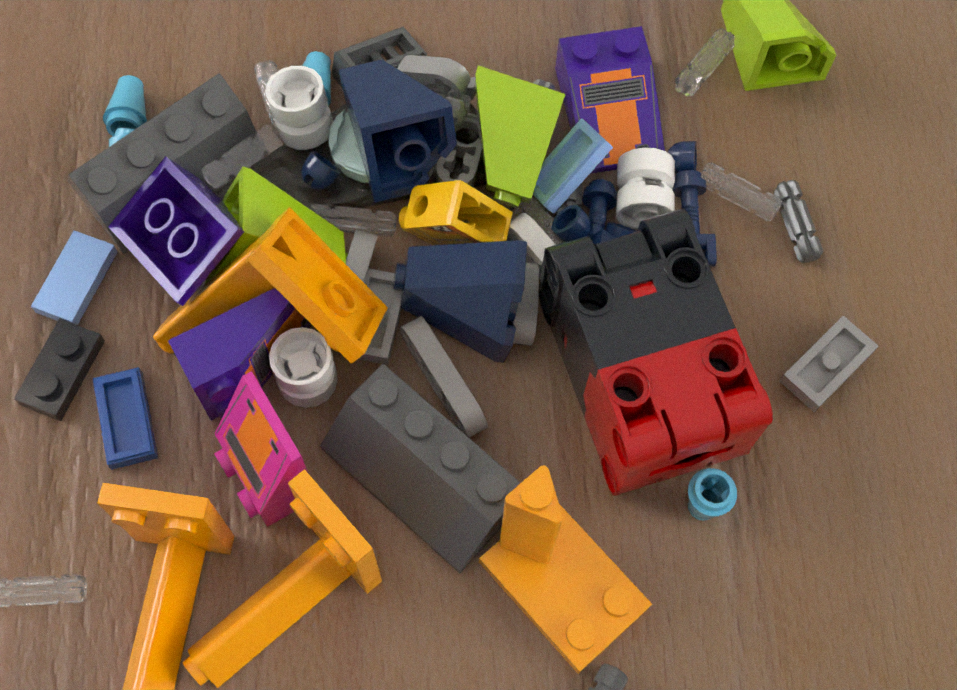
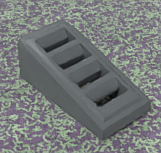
[332,26,427,87]

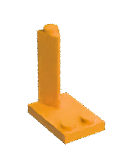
[153,207,388,364]
[479,465,652,674]
[182,469,382,688]
[97,483,235,690]

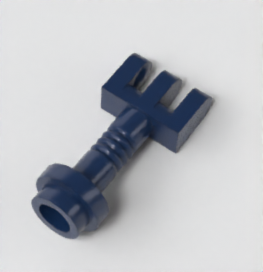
[672,170,717,267]
[582,179,617,244]

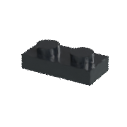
[14,318,105,421]

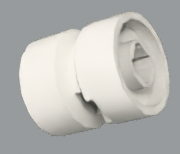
[265,66,333,150]
[616,148,675,229]
[269,327,338,408]

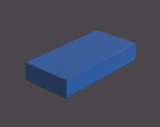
[93,367,158,470]

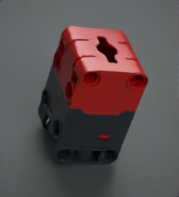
[539,209,773,496]

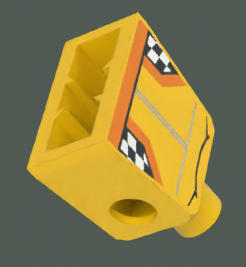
[399,180,513,245]

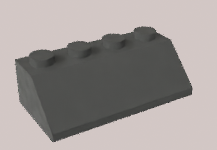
[68,73,266,254]
[320,364,520,574]

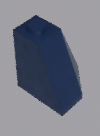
[339,60,457,203]
[393,240,527,363]

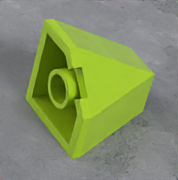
[721,0,836,91]
[475,65,565,207]
[205,167,348,284]

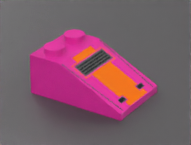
[214,371,308,527]

